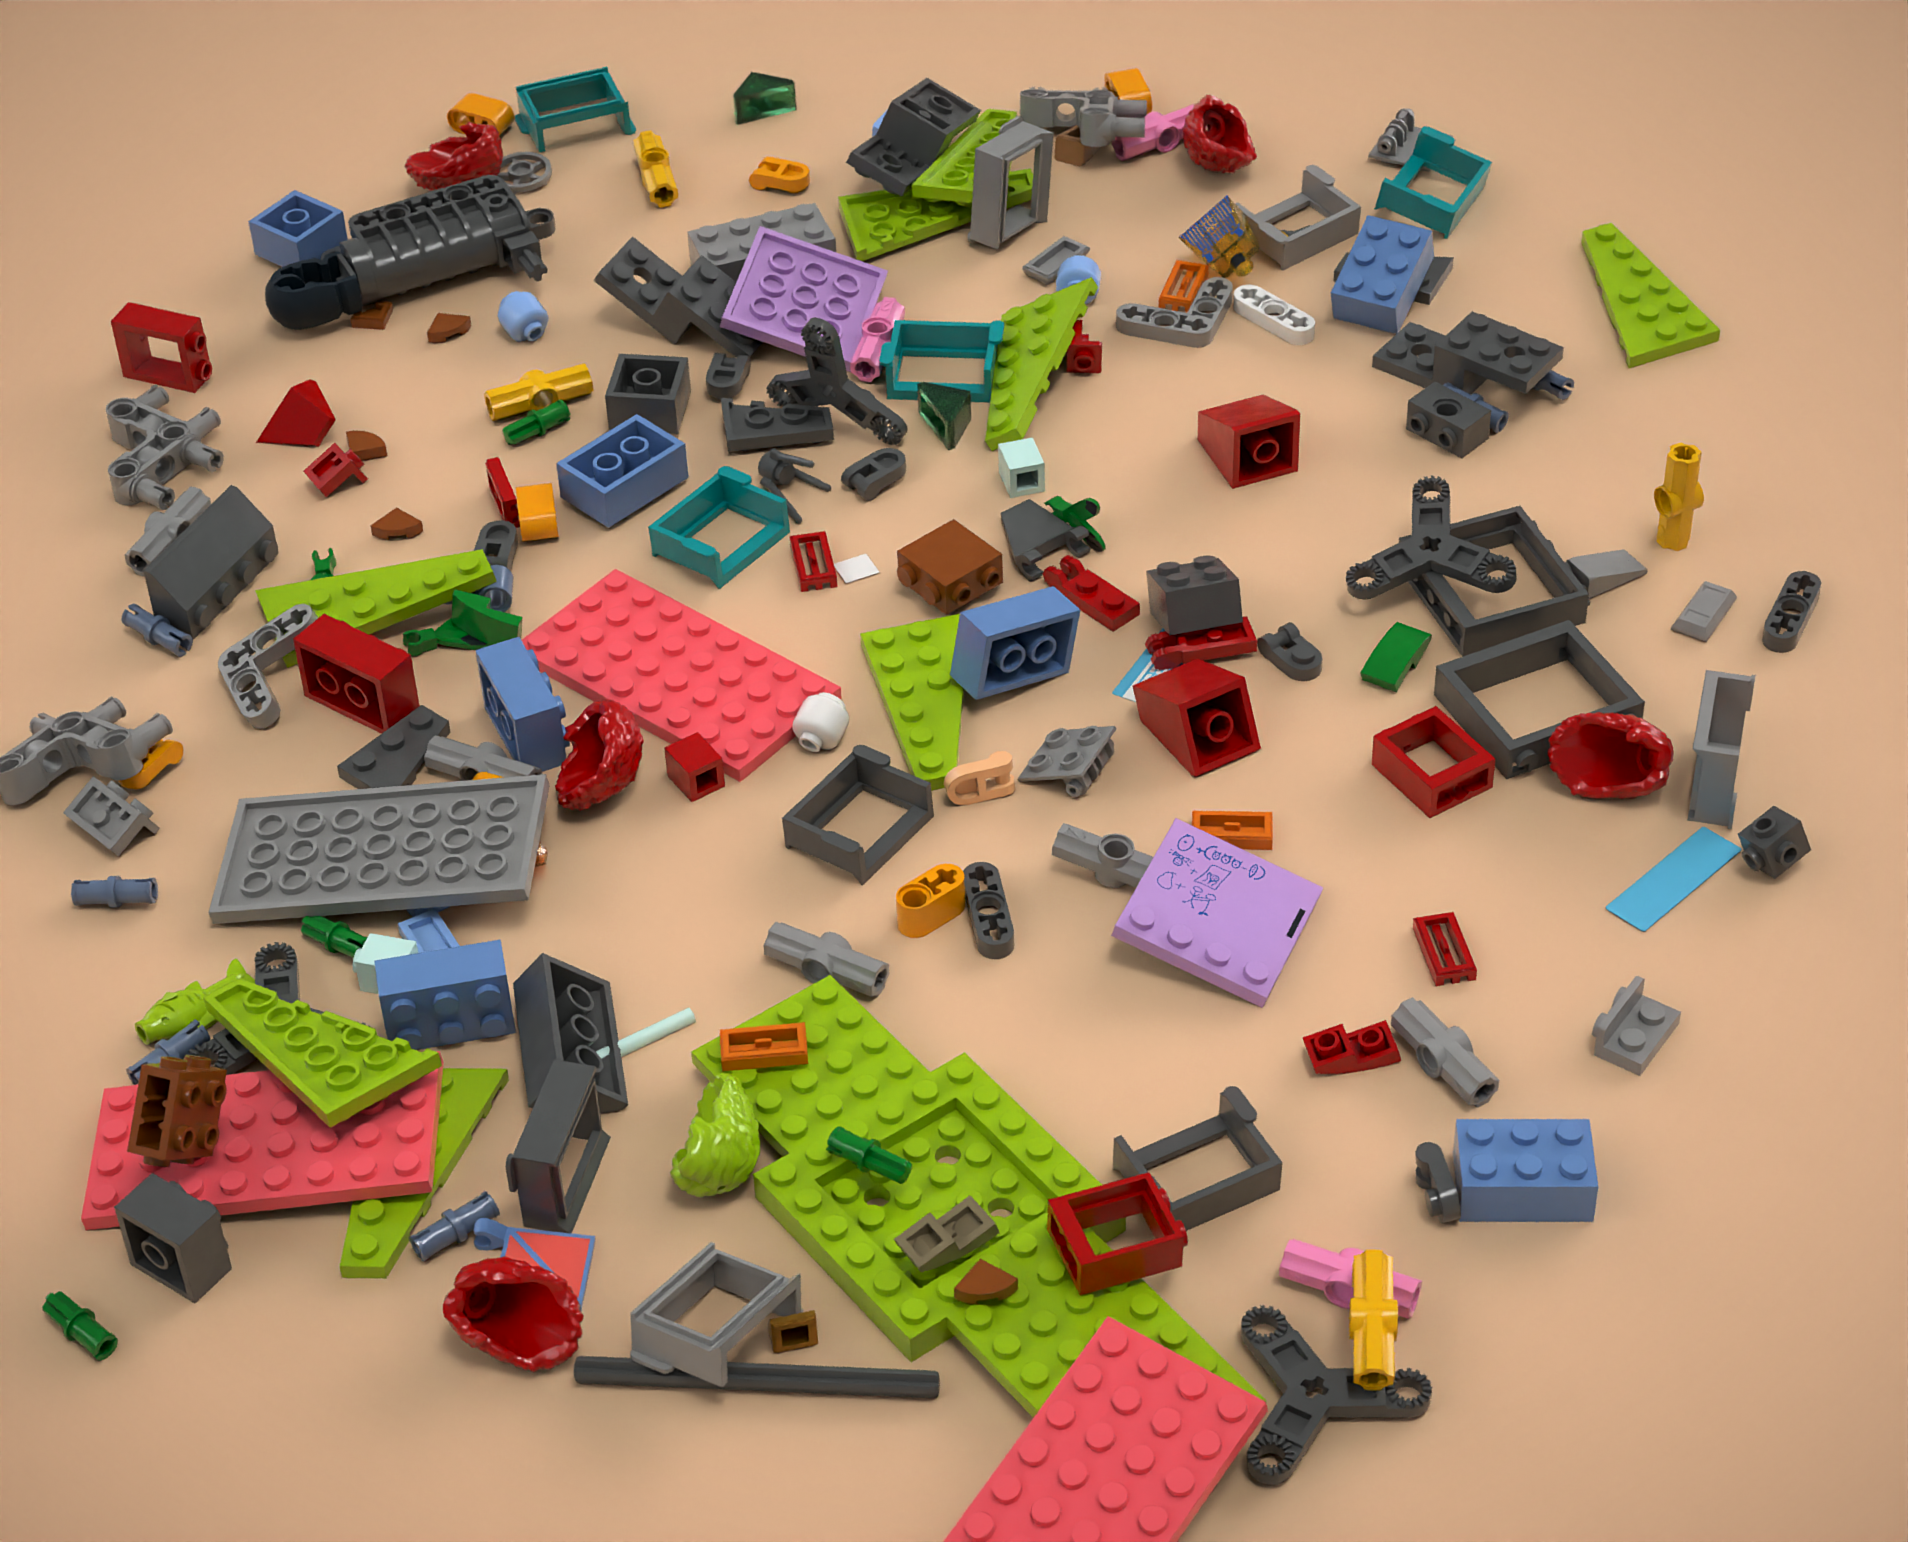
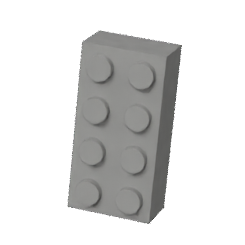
[687,203,836,282]

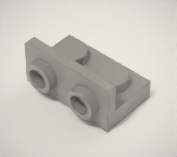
[63,776,160,857]
[1592,976,1681,1076]

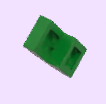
[451,589,522,645]
[1360,622,1432,693]

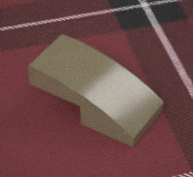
[894,1195,1000,1273]

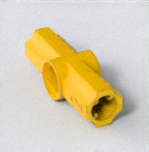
[633,130,678,208]
[484,363,594,421]
[1654,443,1704,551]
[1349,1249,1398,1391]

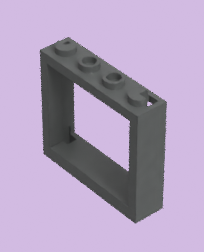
[1399,505,1591,657]
[1434,620,1645,779]

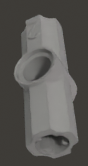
[125,486,211,577]
[424,735,542,781]
[1052,823,1153,888]
[764,922,889,997]
[1391,997,1499,1108]

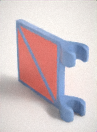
[474,1218,595,1311]

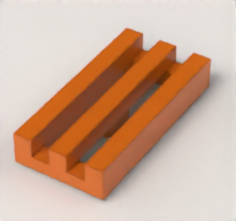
[1158,260,1209,313]
[1192,811,1273,850]
[720,1022,808,1071]

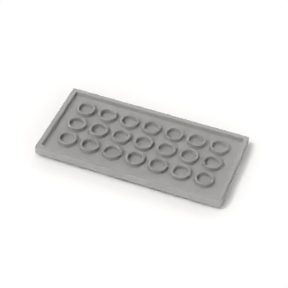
[208,774,550,924]

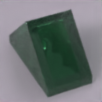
[733,72,797,125]
[917,382,972,450]

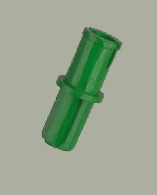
[502,400,571,445]
[301,916,368,958]
[827,1126,912,1184]
[42,1291,118,1360]

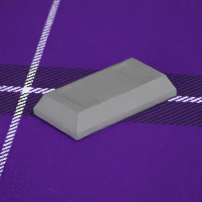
[1022,236,1090,285]
[1671,581,1737,642]

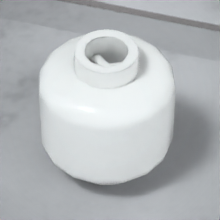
[792,692,849,752]

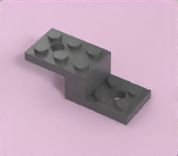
[846,78,981,196]
[594,236,763,358]
[1372,311,1564,394]

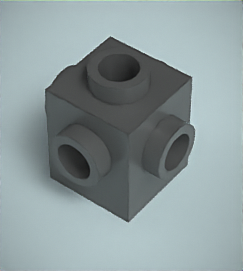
[1738,806,1811,879]

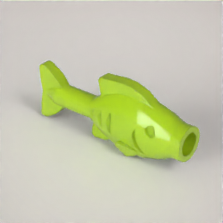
[135,959,255,1045]

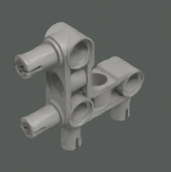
[1020,87,1147,147]
[105,385,224,510]
[0,697,173,805]

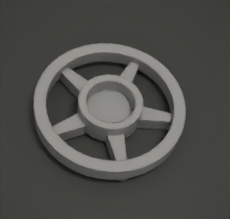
[498,152,552,194]

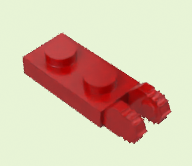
[1042,555,1140,632]
[1145,616,1257,671]

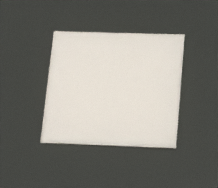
[834,554,880,583]

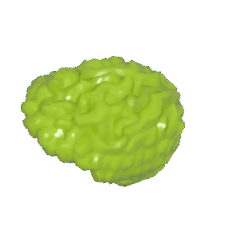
[670,1073,760,1197]

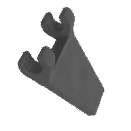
[1001,499,1090,581]

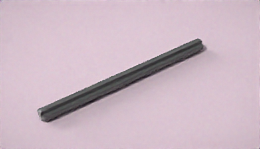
[574,1356,940,1398]

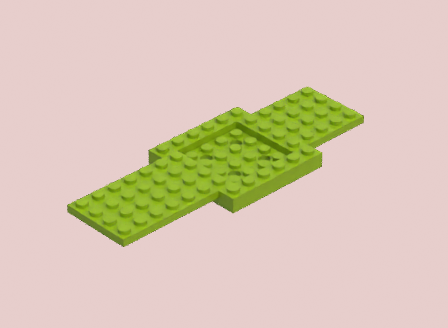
[691,975,1266,1418]

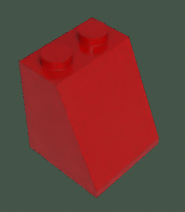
[1197,394,1301,489]
[1132,658,1261,777]

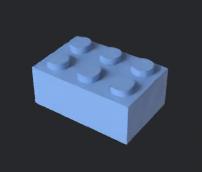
[1331,215,1434,334]
[556,414,689,528]
[950,586,1080,700]
[475,637,570,772]
[374,939,516,1050]
[1453,1119,1598,1222]

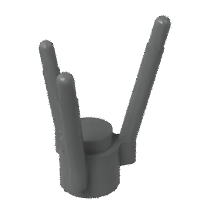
[758,448,831,524]

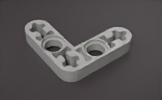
[1116,277,1233,348]
[218,604,319,729]

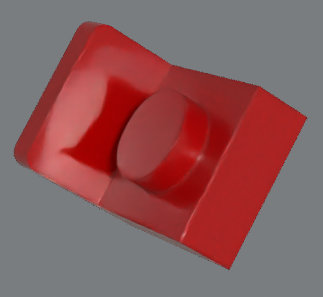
[1067,320,1102,373]
[303,443,368,497]

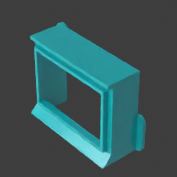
[515,67,636,153]
[1374,126,1492,239]
[879,320,1004,403]
[648,466,790,589]

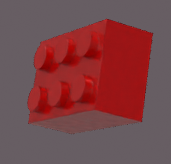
[293,614,420,734]

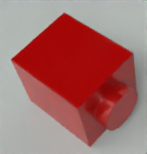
[664,732,725,802]

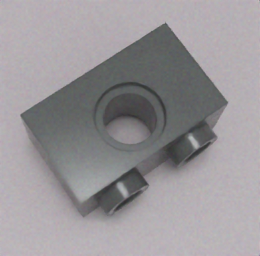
[1406,382,1491,458]

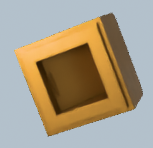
[768,1310,818,1353]

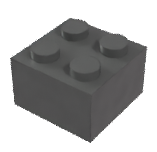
[605,354,691,434]
[1146,555,1243,635]
[114,1173,232,1303]

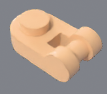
[944,751,1015,805]

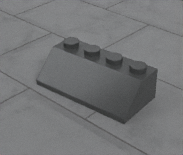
[143,485,279,640]
[513,953,628,1114]

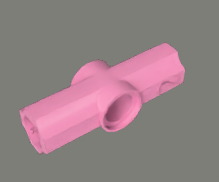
[1112,104,1207,161]
[850,297,905,382]
[1279,1239,1422,1318]

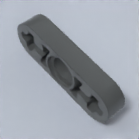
[1762,571,1821,653]
[963,862,1014,959]

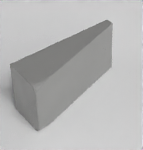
[1566,549,1648,599]

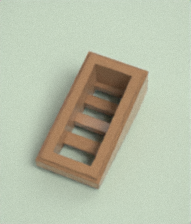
[1054,125,1100,166]

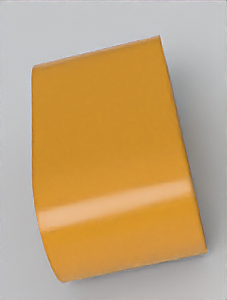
[1104,68,1152,114]
[447,93,515,136]
[516,483,559,542]
[896,864,966,938]

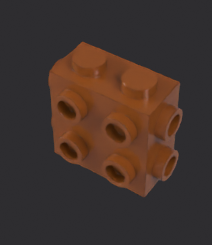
[897,519,1003,615]
[127,1055,227,1167]

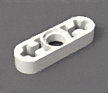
[1234,285,1315,345]

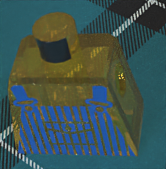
[1178,195,1260,278]

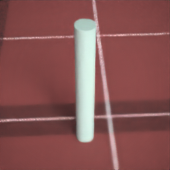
[596,1008,696,1059]

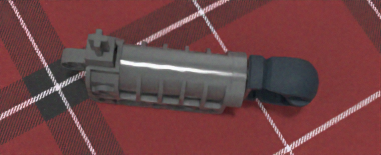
[265,175,556,330]

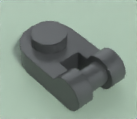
[706,353,751,400]
[841,448,906,501]
[474,520,518,571]
[1257,622,1322,681]
[1415,1142,1461,1223]

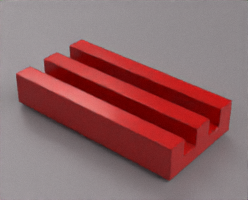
[485,457,520,528]
[789,531,838,592]
[1413,912,1477,986]

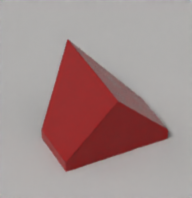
[256,379,336,447]

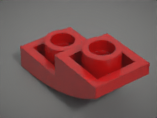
[1302,1020,1402,1074]

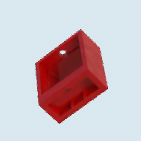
[111,302,212,393]
[1372,706,1495,818]
[1047,1172,1188,1295]

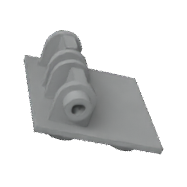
[1369,108,1453,172]
[1018,726,1116,797]

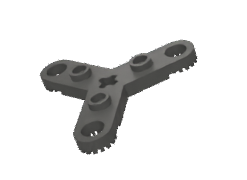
[766,317,908,445]
[1346,476,1517,600]
[186,942,370,1075]
[1241,1305,1432,1484]

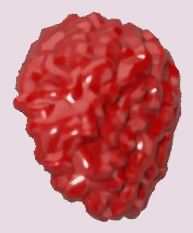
[1182,94,1257,174]
[405,122,503,191]
[555,700,644,811]
[1547,712,1674,799]
[442,1257,584,1372]

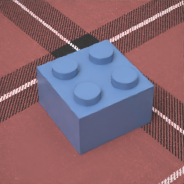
[248,190,348,267]

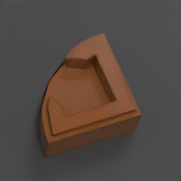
[351,302,393,330]
[427,313,472,343]
[346,431,388,461]
[370,508,423,540]
[954,1259,1018,1304]

